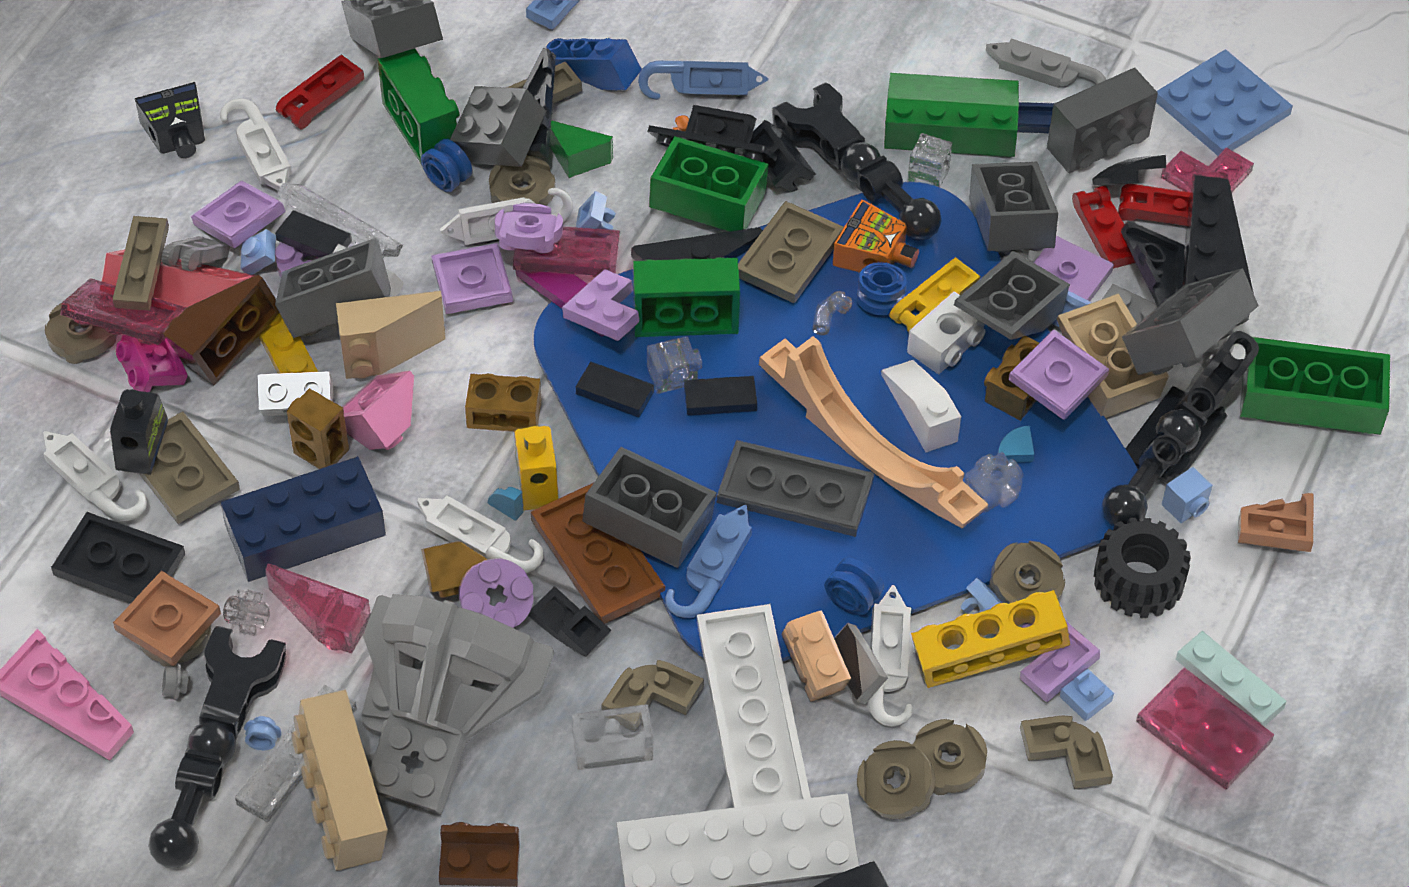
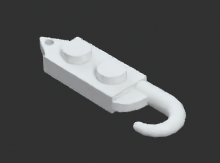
[220,98,292,193]
[440,188,573,245]
[43,431,147,522]
[417,495,543,574]
[868,585,913,727]

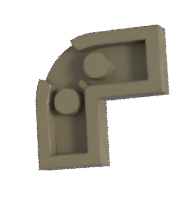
[601,660,704,728]
[1020,715,1113,789]

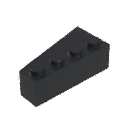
[1183,175,1254,317]

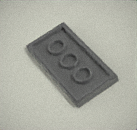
[717,440,874,537]

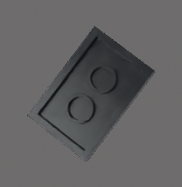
[51,512,185,603]

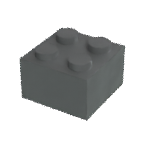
[450,86,546,167]

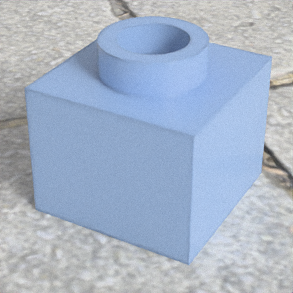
[1162,467,1213,523]

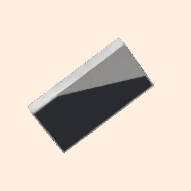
[834,623,888,704]

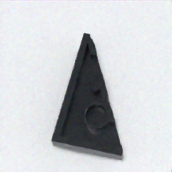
[523,48,556,158]
[1121,220,1185,307]
[631,227,763,261]

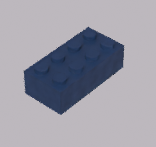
[220,456,386,582]

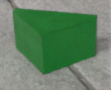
[549,120,613,178]

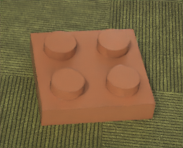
[113,571,221,666]

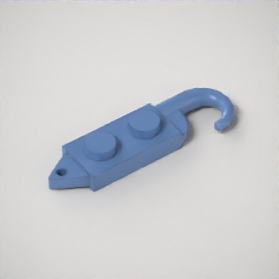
[638,60,769,99]
[665,505,752,618]

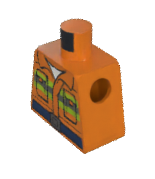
[833,200,919,272]

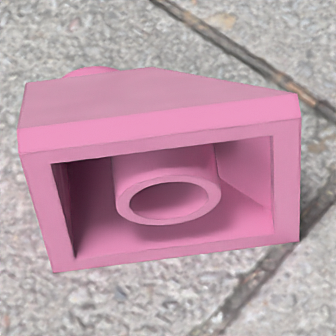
[343,371,414,450]

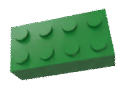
[1240,337,1390,435]

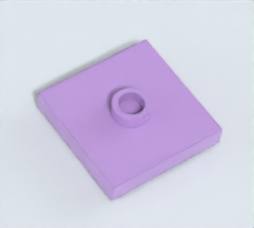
[191,181,286,248]
[1034,236,1114,301]
[431,243,513,314]
[1008,330,1109,420]

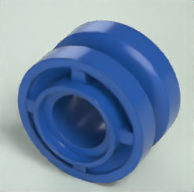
[421,139,473,192]
[857,262,907,315]
[824,557,884,615]

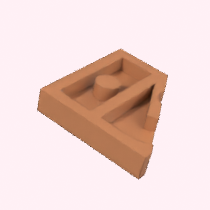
[1238,493,1314,552]

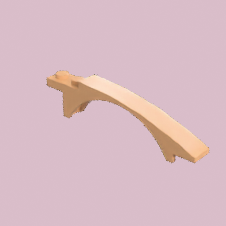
[759,336,989,528]

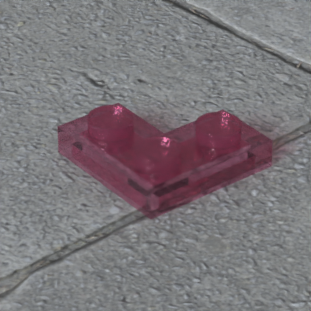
[1161,147,1254,192]

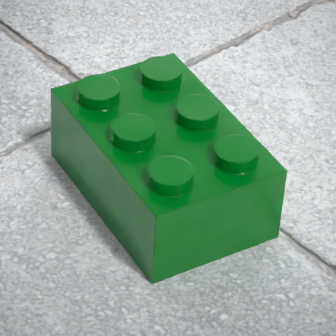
[377,48,460,165]
[649,136,768,231]
[633,257,740,337]

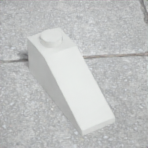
[881,360,961,452]

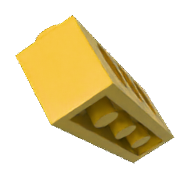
[911,590,1070,688]

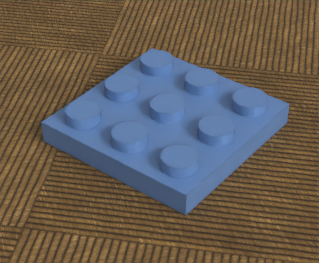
[1156,49,1293,158]

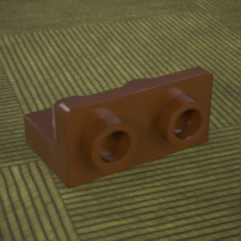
[439,822,520,887]

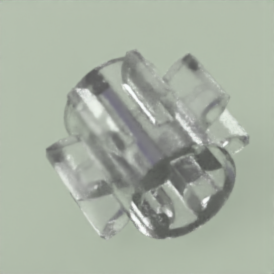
[223,589,270,636]

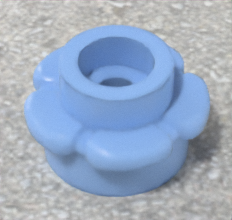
[244,716,281,751]

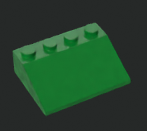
[884,73,1019,157]

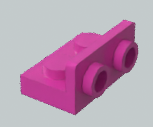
[116,326,188,392]

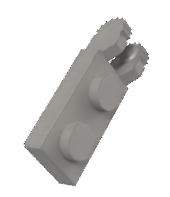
[161,236,230,271]

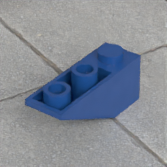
[546,38,642,90]

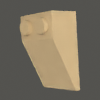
[336,291,446,379]
[1057,293,1169,418]

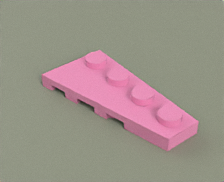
[0,629,134,760]

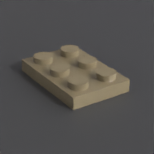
[738,201,844,303]
[133,411,240,524]

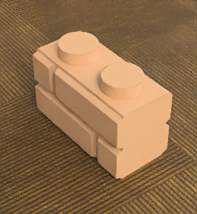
[782,610,851,702]

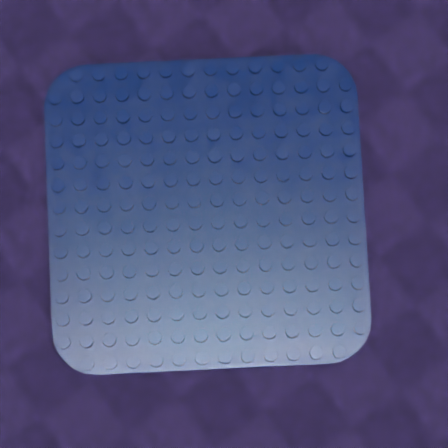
[534,182,1138,662]

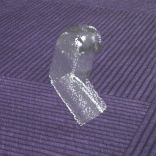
[812,291,853,335]

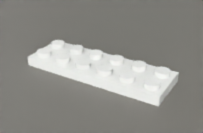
[697,604,811,808]
[616,793,859,887]

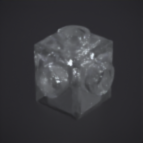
[965,451,1024,513]

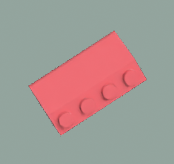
[100,249,255,316]

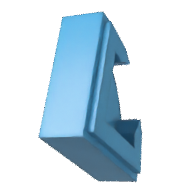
[997,426,1034,463]
[487,487,523,521]

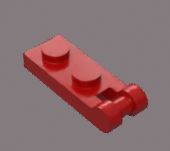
[276,54,364,129]
[1118,184,1190,226]
[1072,185,1136,269]

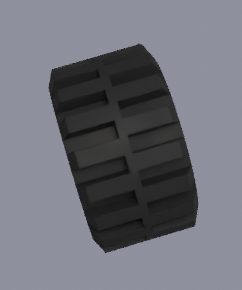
[1093,518,1191,618]

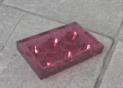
[513,227,620,277]
[60,278,186,345]
[1136,668,1274,790]

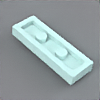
[1176,631,1287,731]

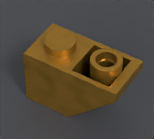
[421,541,488,598]

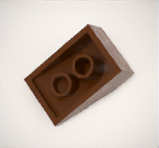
[163,274,280,386]

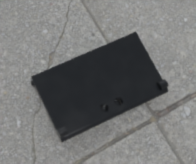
[1125,386,1227,484]

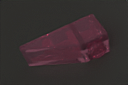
[265,564,371,654]

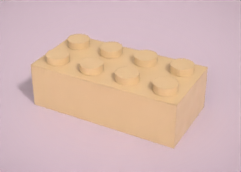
[291,690,388,871]

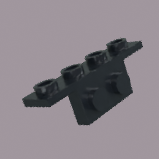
[647,105,778,162]

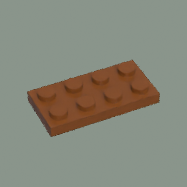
[531,482,665,624]

